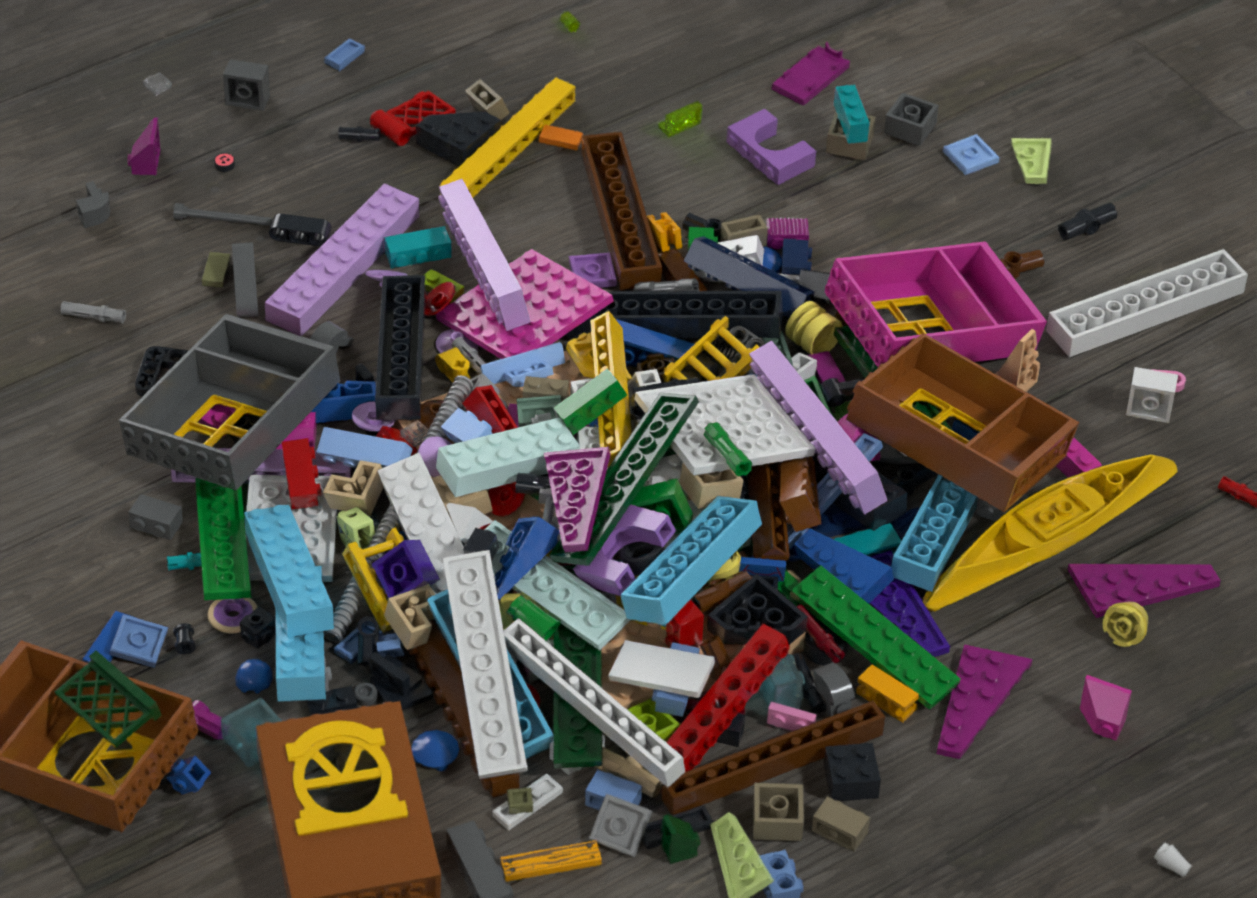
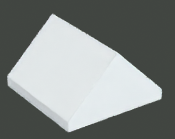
[446,503,493,544]

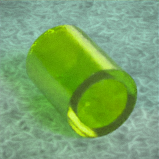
[560,11,580,32]

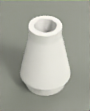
[1154,842,1192,877]

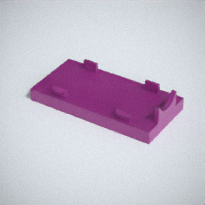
[772,42,850,106]

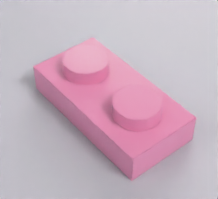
[767,702,816,731]

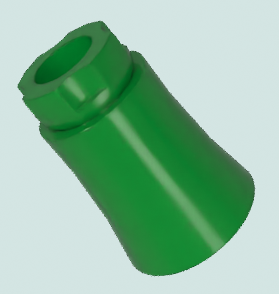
[506,595,560,642]

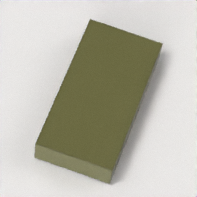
[202,252,231,288]

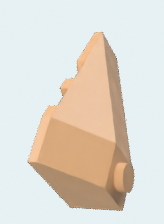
[996,329,1040,392]

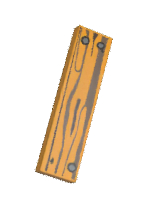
[500,841,602,882]

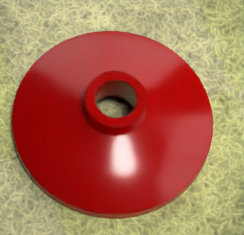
[425,282,455,316]
[488,482,525,517]

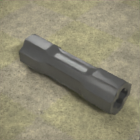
[634,279,699,291]

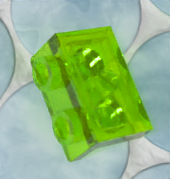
[658,101,702,137]

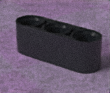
[269,214,332,247]

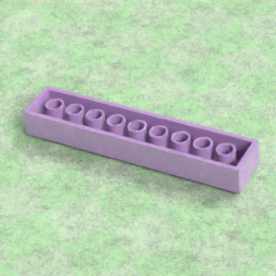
[438,179,531,331]
[265,184,419,336]
[749,341,888,514]

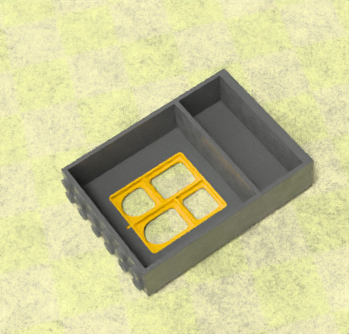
[119,314,340,490]

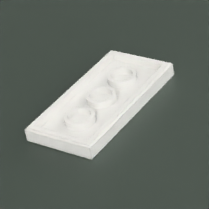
[609,640,715,698]

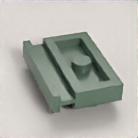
[517,395,561,427]

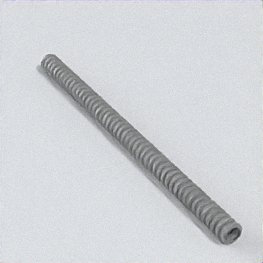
[324,375,473,643]

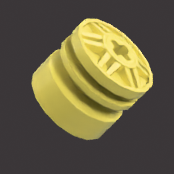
[785,301,843,354]

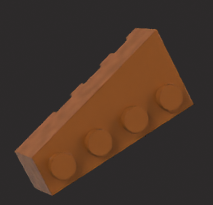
[780,456,821,532]

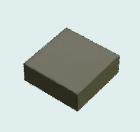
[507,788,533,814]

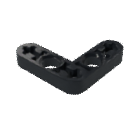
[135,346,189,397]

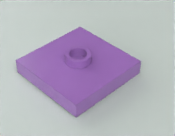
[569,253,617,288]

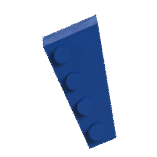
[616,319,695,367]

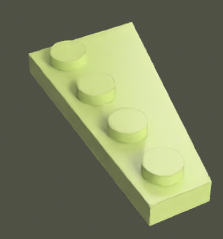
[710,813,774,898]

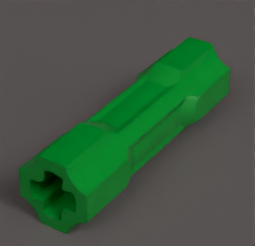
[703,422,753,477]

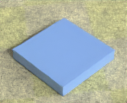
[943,134,999,175]

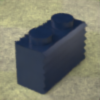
[781,239,812,275]

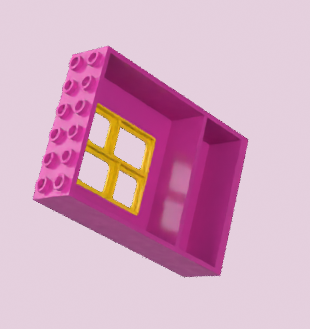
[824,241,1047,367]

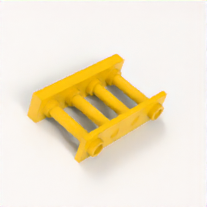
[664,316,760,382]
[342,527,404,633]

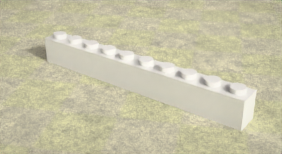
[503,618,685,787]

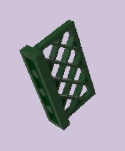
[54,650,162,748]

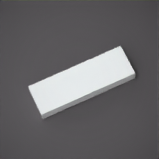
[492,773,563,831]

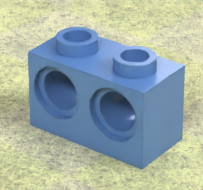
[759,850,803,898]

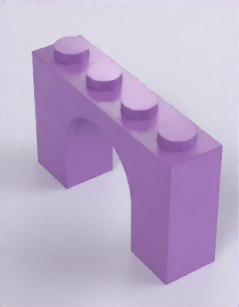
[727,109,816,185]
[573,505,676,596]

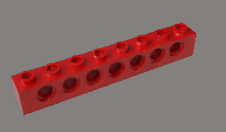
[666,624,790,772]

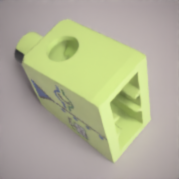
[336,507,375,550]

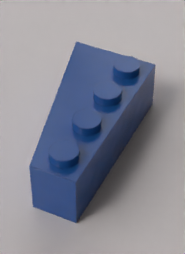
[311,381,376,423]
[794,529,894,604]

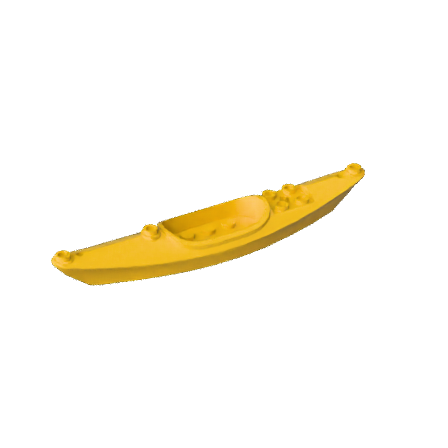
[923,455,1178,612]

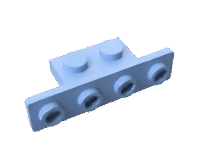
[481,342,565,387]

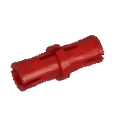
[1218,476,1257,508]

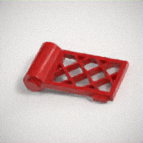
[370,91,456,146]

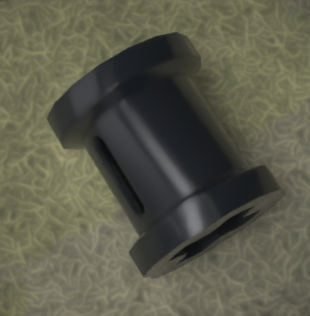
[173,623,196,654]

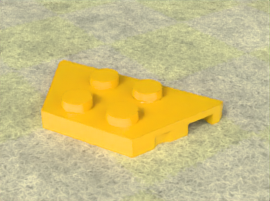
[566,332,632,382]

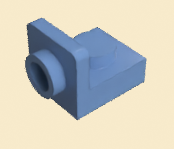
[377,633,405,658]

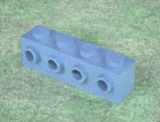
[317,427,413,468]

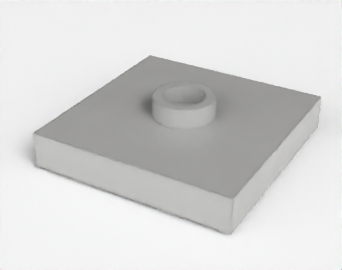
[589,794,652,857]

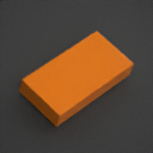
[539,125,583,150]

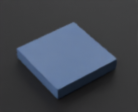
[109,614,168,668]

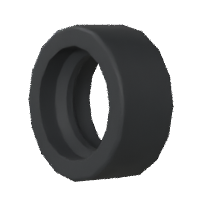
[620,542,665,576]
[804,622,848,666]

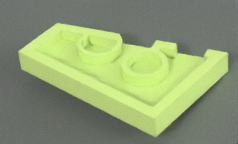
[1011,138,1052,184]

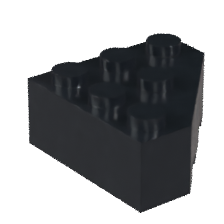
[416,112,501,167]
[707,574,808,645]

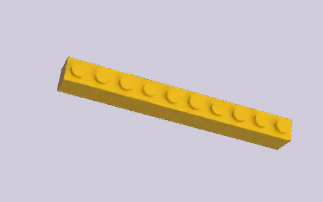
[440,77,575,198]
[590,311,632,468]

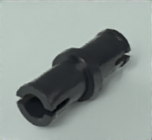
[338,126,380,142]

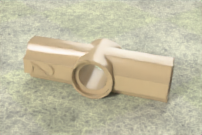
[594,747,662,798]

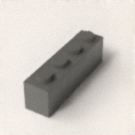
[446,820,514,898]

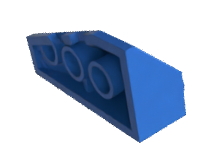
[494,516,560,600]

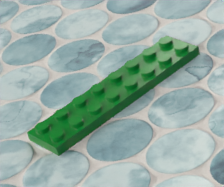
[195,478,251,600]
[790,566,961,710]

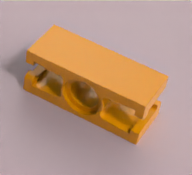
[647,212,682,252]
[856,665,919,723]

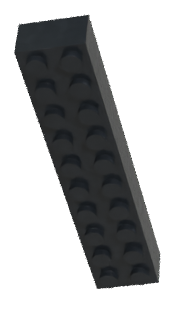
[375,275,426,421]
[567,291,783,338]

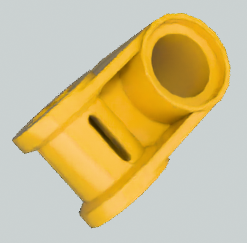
[435,347,470,383]

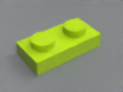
[425,269,464,303]

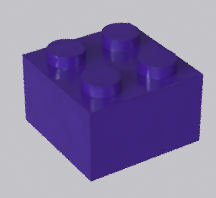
[372,540,440,598]

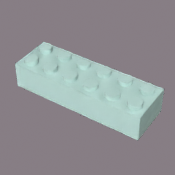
[436,417,580,497]

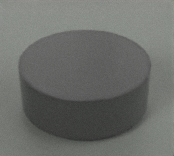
[354,683,377,706]

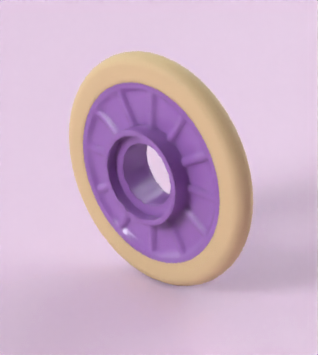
[208,598,258,634]

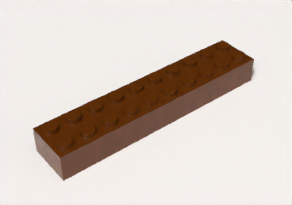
[581,132,662,290]

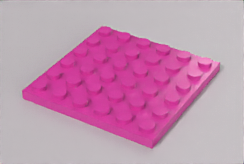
[436,249,613,359]

